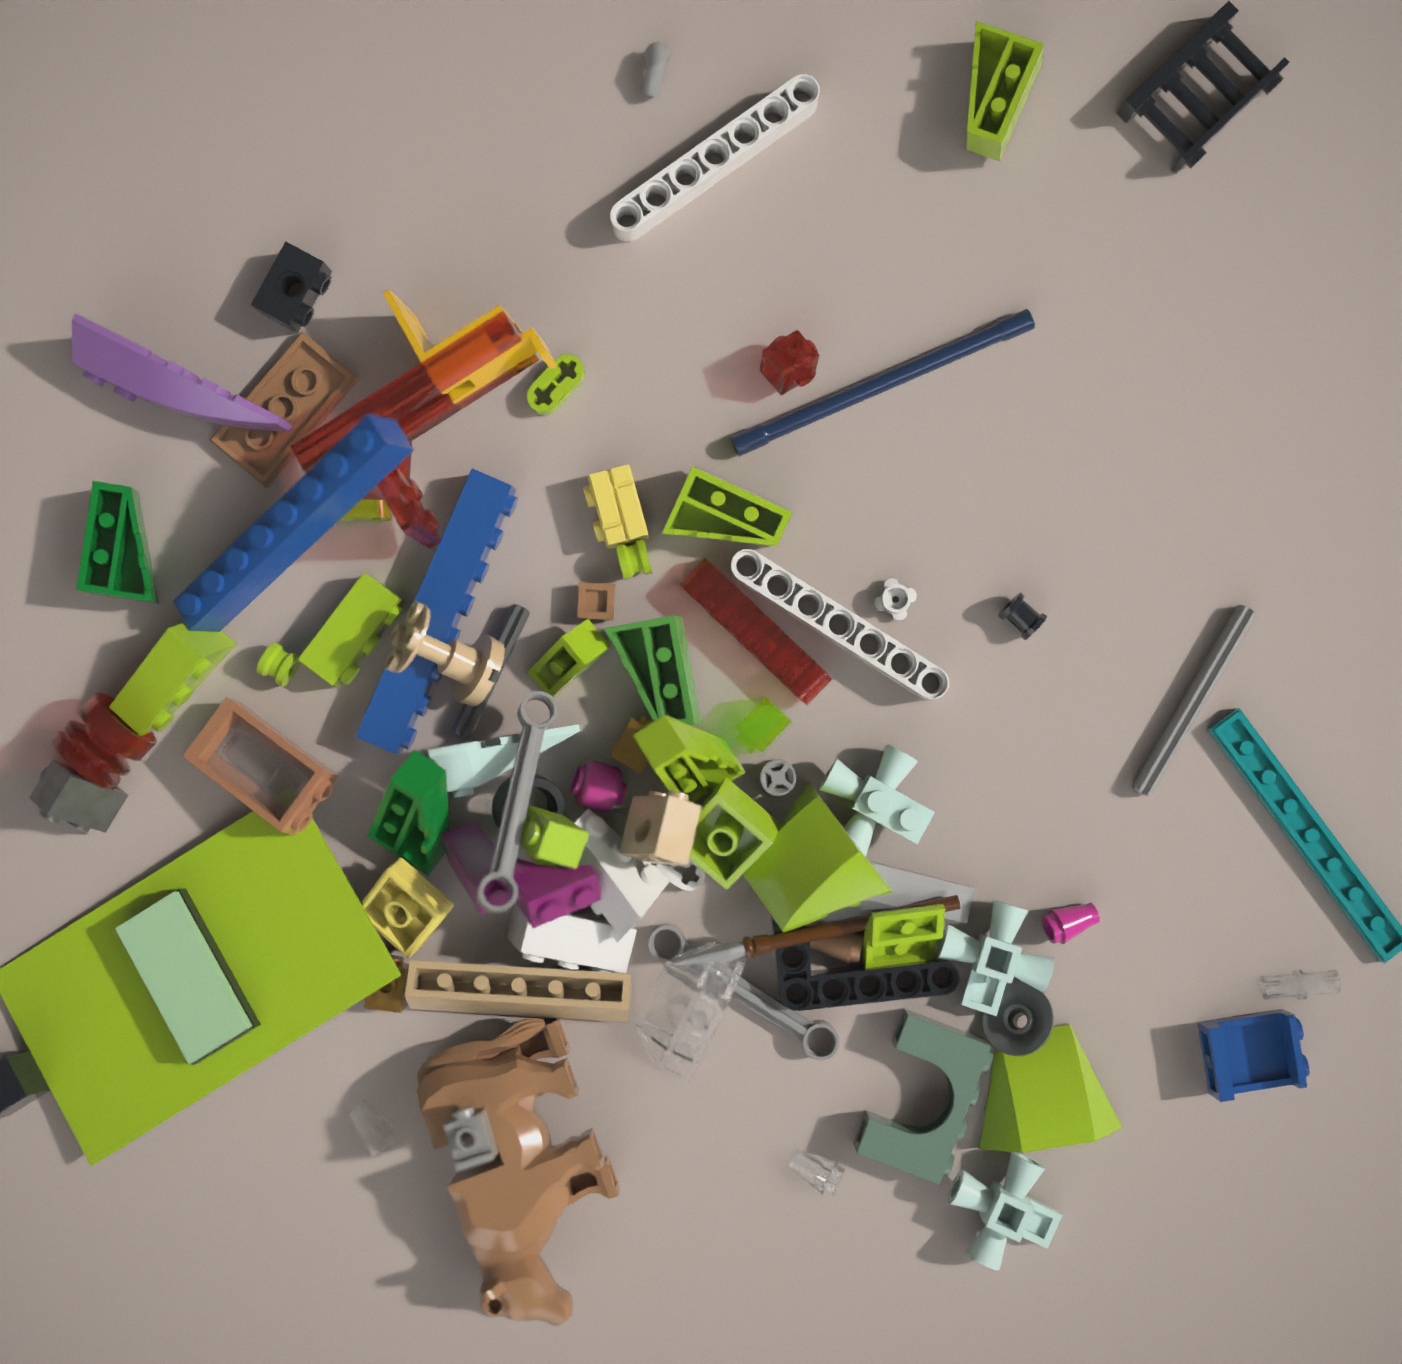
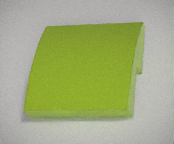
[861,904,945,968]

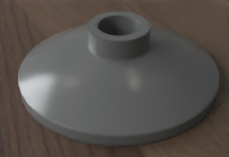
[982,982,1054,1056]

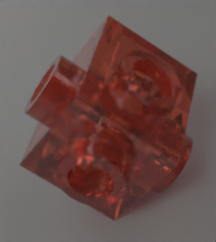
[759,330,819,396]

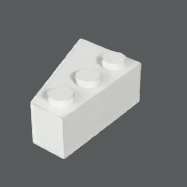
[506,901,637,973]

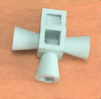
[819,744,935,856]
[937,900,1054,1016]
[948,1152,1063,1270]

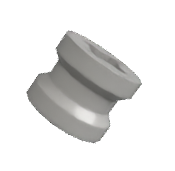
[759,759,796,796]

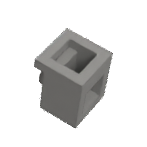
[444,1106,499,1172]

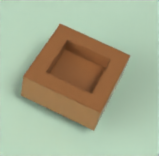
[577,582,616,621]

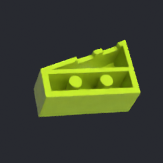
[967,21,1044,161]
[662,466,793,546]
[109,622,237,736]
[633,715,746,804]

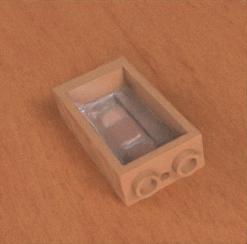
[182,697,338,835]

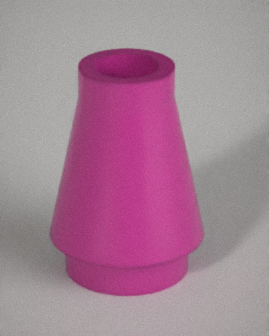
[1042,902,1100,944]

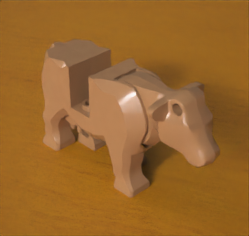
[417,1018,620,1326]

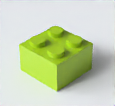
[689,777,781,890]

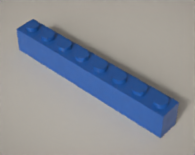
[173,414,414,632]
[355,468,518,754]

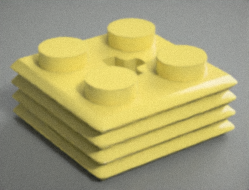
[361,858,454,958]

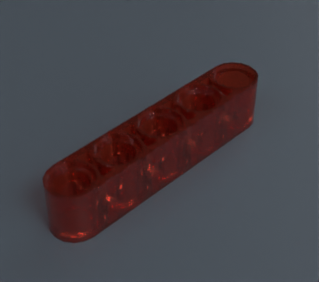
[679,558,832,706]

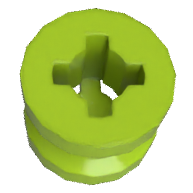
[616,538,652,580]
[256,641,300,687]

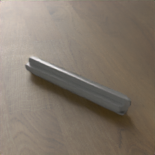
[452,604,530,738]

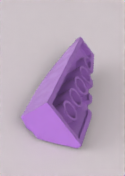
[72,313,293,432]

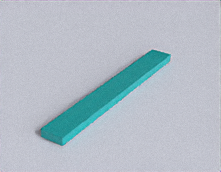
[1207,708,1402,964]

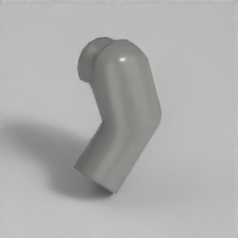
[641,42,670,97]

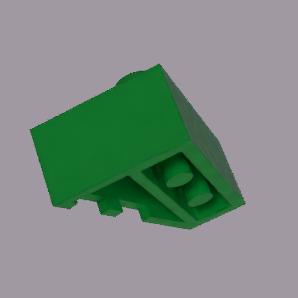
[76,481,159,604]
[367,750,450,876]

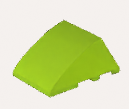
[743,782,893,933]
[978,1023,1122,1153]

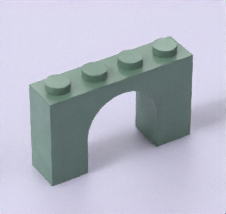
[853,1008,993,1185]

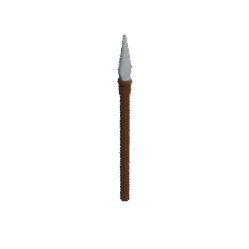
[672,895,960,966]

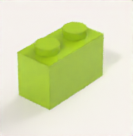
[519,805,590,869]

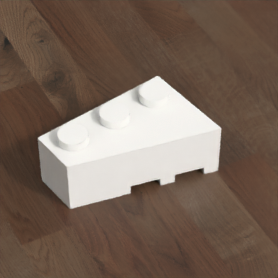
[560,808,670,943]

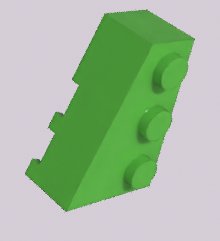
[604,615,702,725]

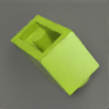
[527,619,611,697]

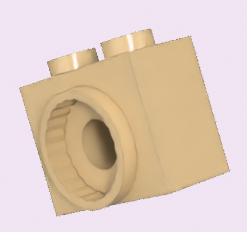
[619,791,701,866]

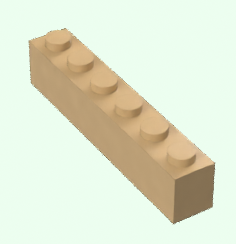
[405,960,632,1023]

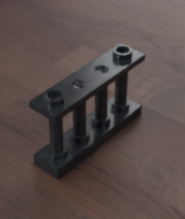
[1116,1,1290,174]

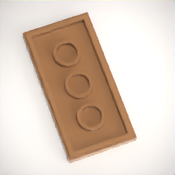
[209,331,359,488]

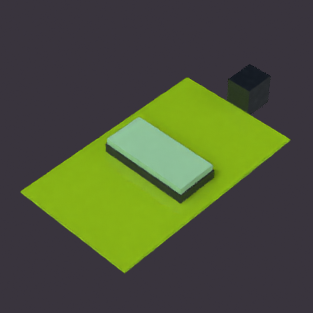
[0,786,401,1167]

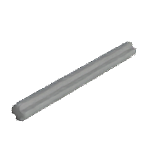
[1132,605,1256,796]

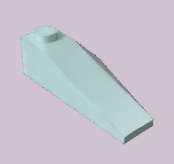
[428,724,582,798]

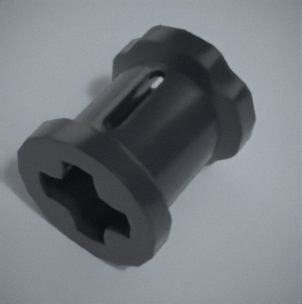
[998,592,1047,640]

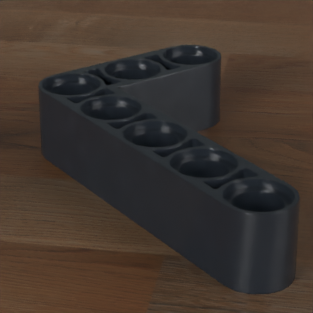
[771,916,960,1011]

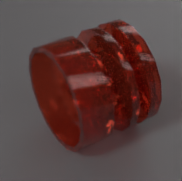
[52,692,157,790]

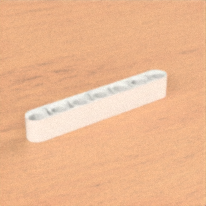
[610,74,820,242]
[730,549,949,700]

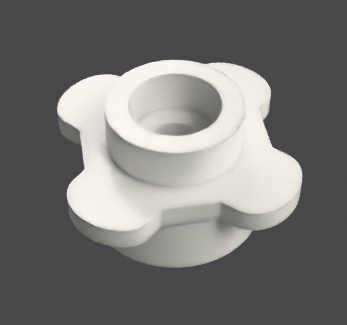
[874,578,917,621]

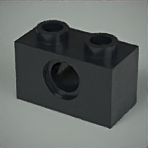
[251,241,332,334]

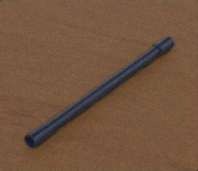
[730,309,1035,457]

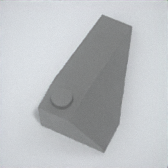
[817,860,976,925]

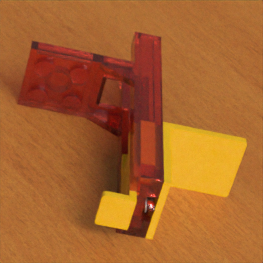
[290,289,558,549]

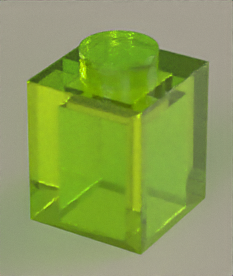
[735,696,792,753]

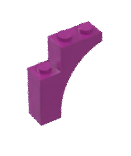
[442,820,601,929]

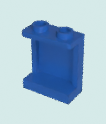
[1197,1009,1310,1102]

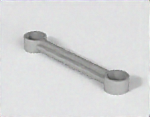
[476,691,558,914]
[648,923,839,1060]

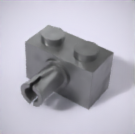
[29,760,128,833]

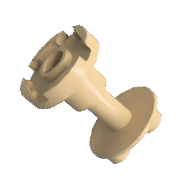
[385,601,505,707]

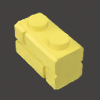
[583,465,649,549]

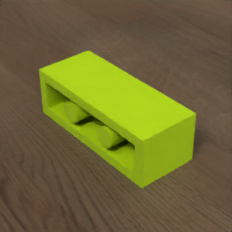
[298,572,405,687]

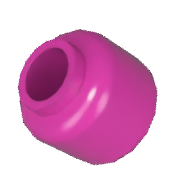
[570,760,627,812]

